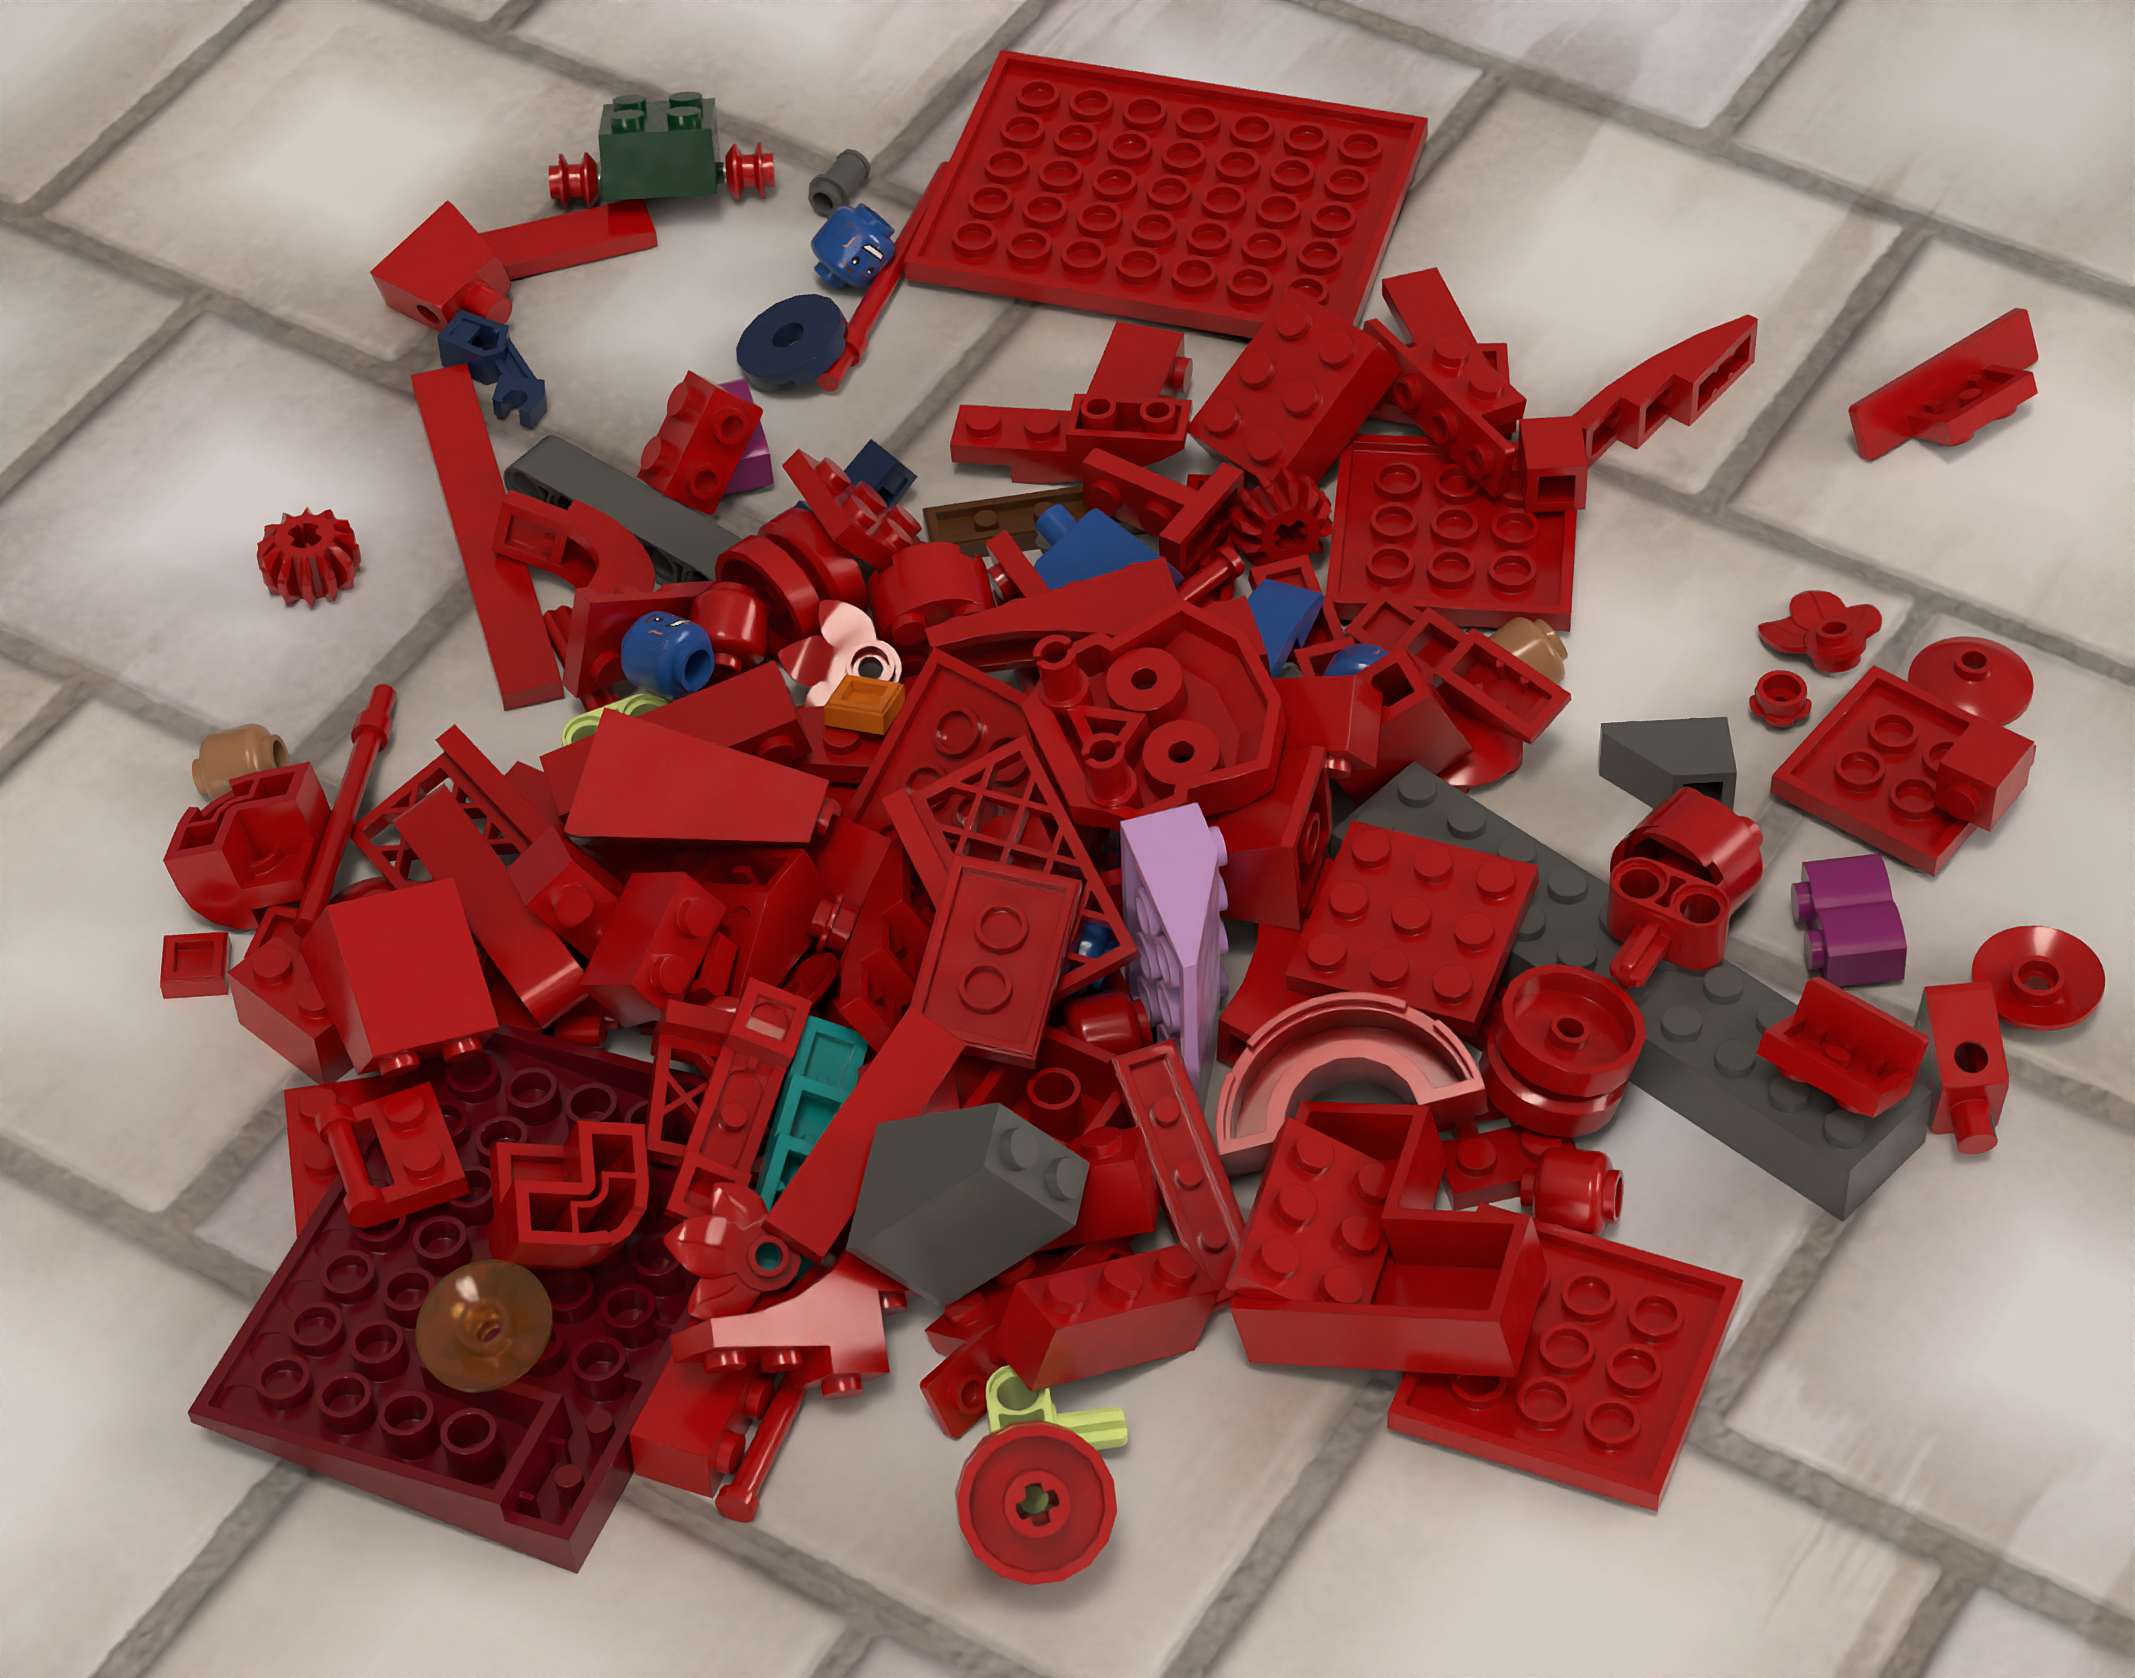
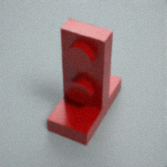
[1082,447,1244,584]

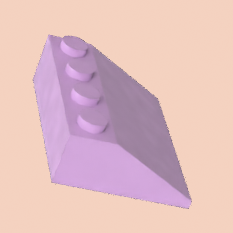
[1120,803,1229,1115]

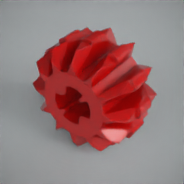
[1229,466,1334,567]
[256,507,361,607]

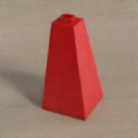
[563,707,836,847]

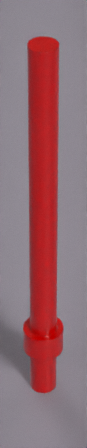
[816,162,949,392]
[293,684,396,938]

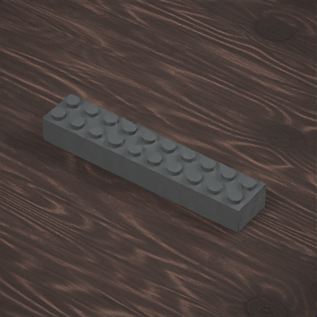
[1329,761,1933,1222]

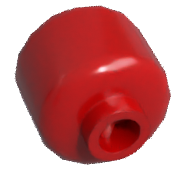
[689,582,771,679]
[1054,988,1153,1055]
[1520,1147,1624,1237]

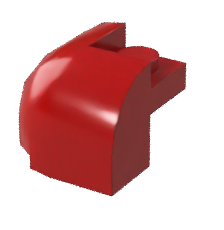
[163,762,331,930]
[487,1120,650,1270]

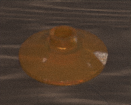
[416,1260,553,1392]

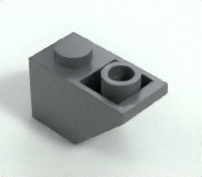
[1598,717,1737,811]

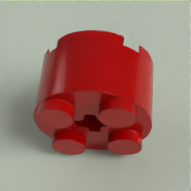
[867,542,996,679]
[1610,787,1763,916]

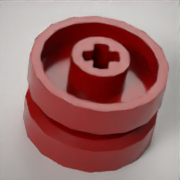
[714,507,869,664]
[1478,964,1646,1137]
[955,1419,1117,1585]

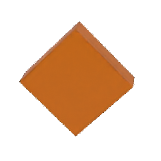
[824,674,905,735]

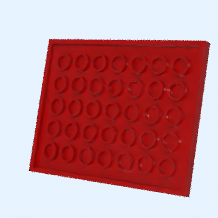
[903,50,1428,338]

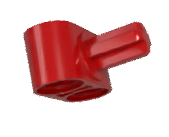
[1606,857,1731,990]

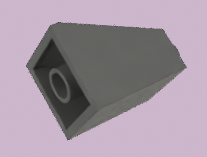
[846,1103,1090,1307]

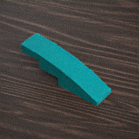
[755,1015,868,1283]

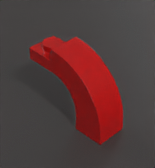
[491,489,655,595]

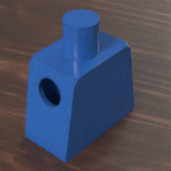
[1034,504,1184,590]

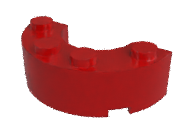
[1216,992,1488,1178]

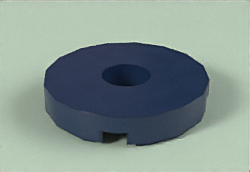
[736,294,849,391]

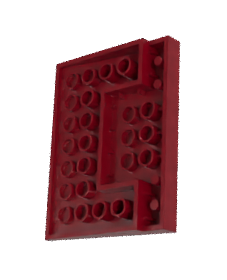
[188,1023,775,1574]

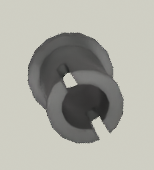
[808,149,870,216]

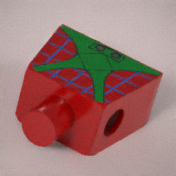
[1914,981,2009,1155]

